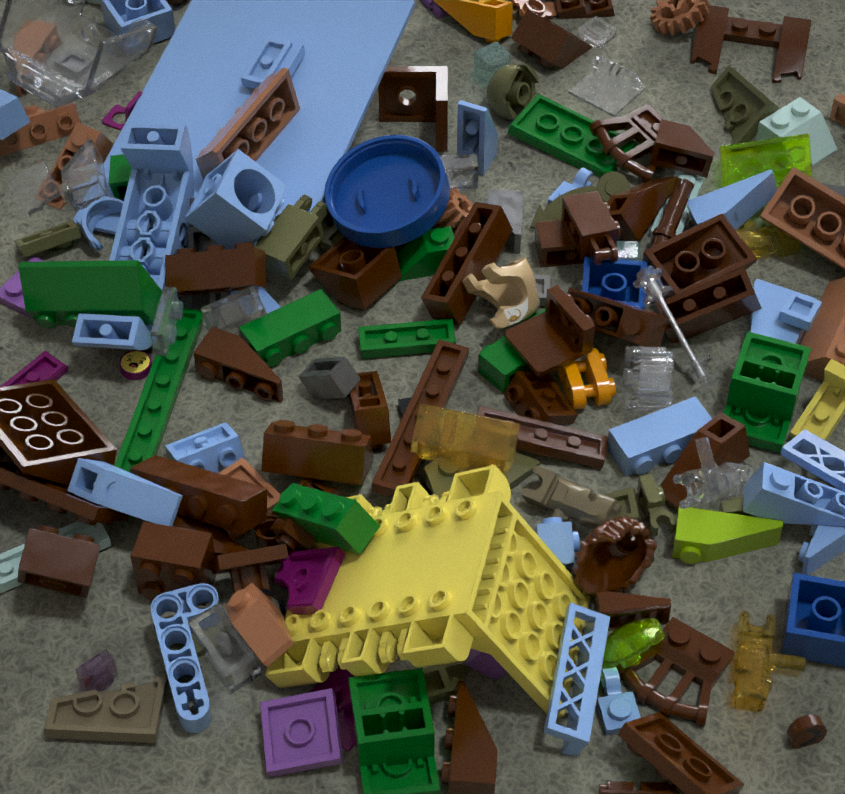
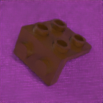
[505,285,596,376]

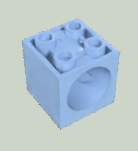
[184,149,287,249]

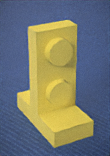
[790,359,845,441]

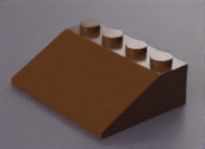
[0,379,117,486]

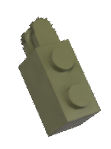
[256,194,328,280]

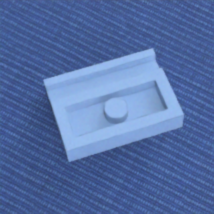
[241,36,305,89]

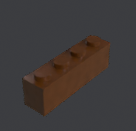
[421,202,513,326]
[130,455,267,534]

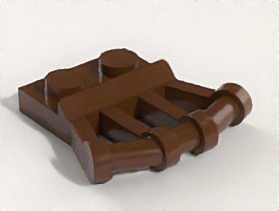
[589,104,663,183]
[616,617,735,727]

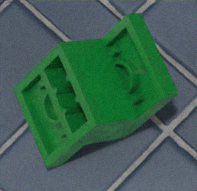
[723,331,811,453]
[348,668,440,794]

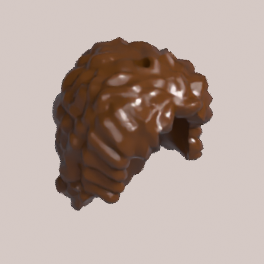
[572,516,657,597]

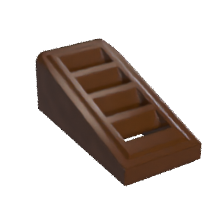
[594,591,672,631]

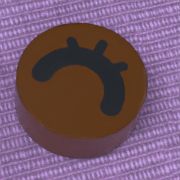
[787,715,827,749]

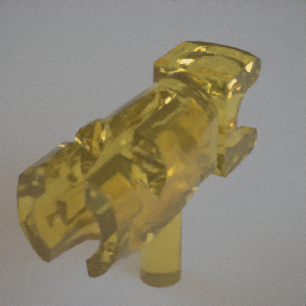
[735,218,801,258]
[732,610,806,712]

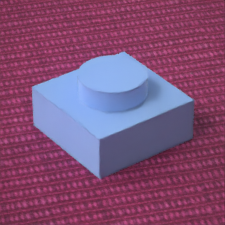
[778,290,822,331]

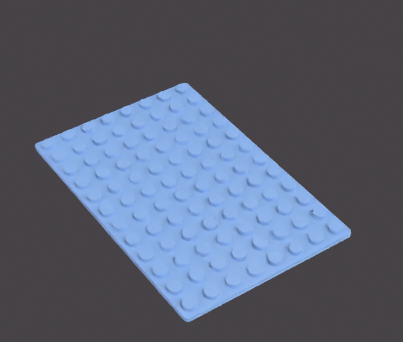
[74,0,415,248]

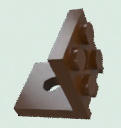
[378,66,448,152]

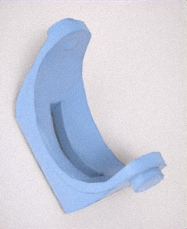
[76,196,124,251]

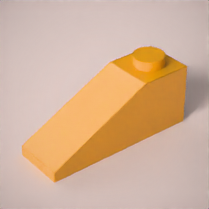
[433,0,513,43]

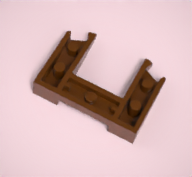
[691,5,812,83]

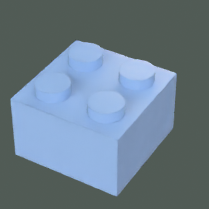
[100,0,175,53]

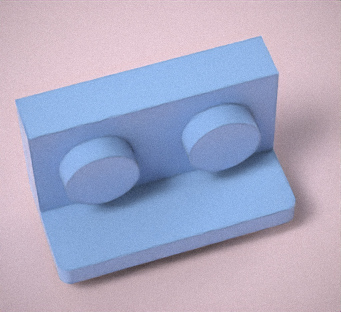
[165,422,245,473]

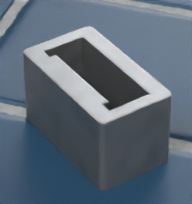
[299,356,361,400]

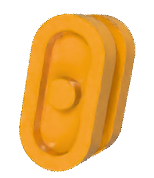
[557,348,616,410]

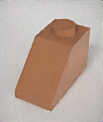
[225,582,295,667]

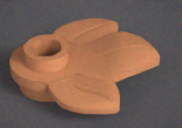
[511,0,558,18]

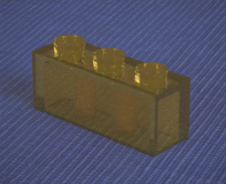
[410,403,520,473]

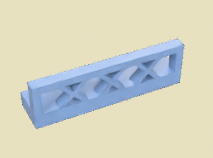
[780,429,845,492]
[543,602,610,756]

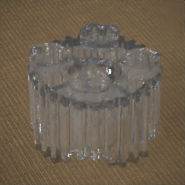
[622,346,674,412]

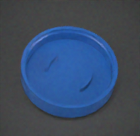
[325,135,450,248]

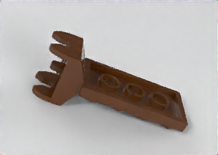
[0,446,130,526]

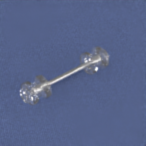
[633,266,721,395]

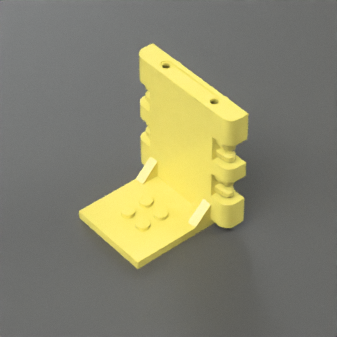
[265,465,591,718]

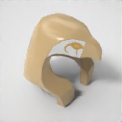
[462,257,540,330]

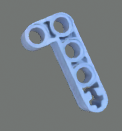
[151,583,221,733]

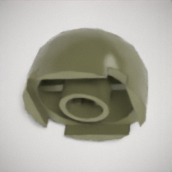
[486,64,540,121]

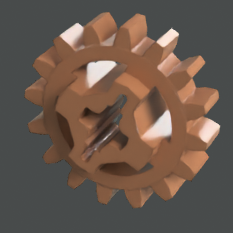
[650,0,710,36]

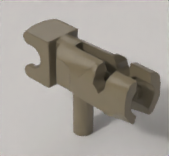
[521,466,621,529]

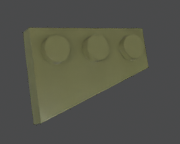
[711,65,779,151]

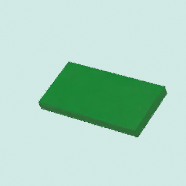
[508,94,637,178]

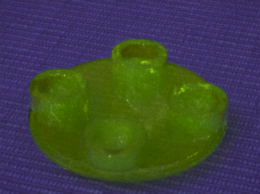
[602,618,665,668]

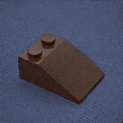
[642,214,757,300]

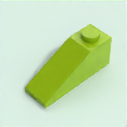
[672,506,783,564]

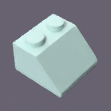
[755,97,838,173]

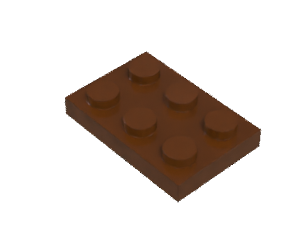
[617,712,744,794]

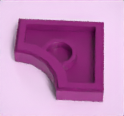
[274,547,345,615]

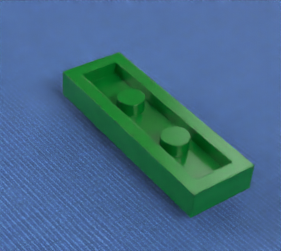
[358,319,456,359]

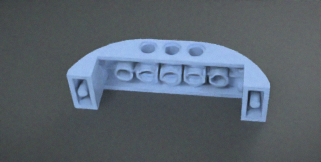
[72,122,194,350]

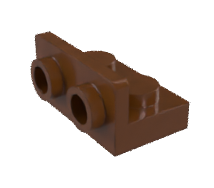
[504,371,578,425]

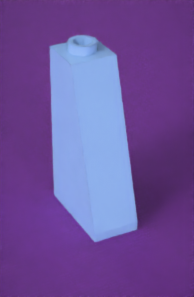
[749,279,817,344]

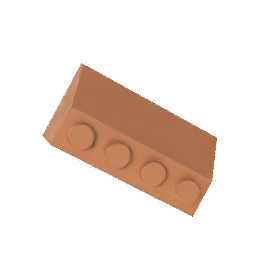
[195,68,300,179]
[759,167,845,270]
[800,277,845,381]

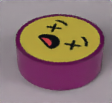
[119,350,152,380]

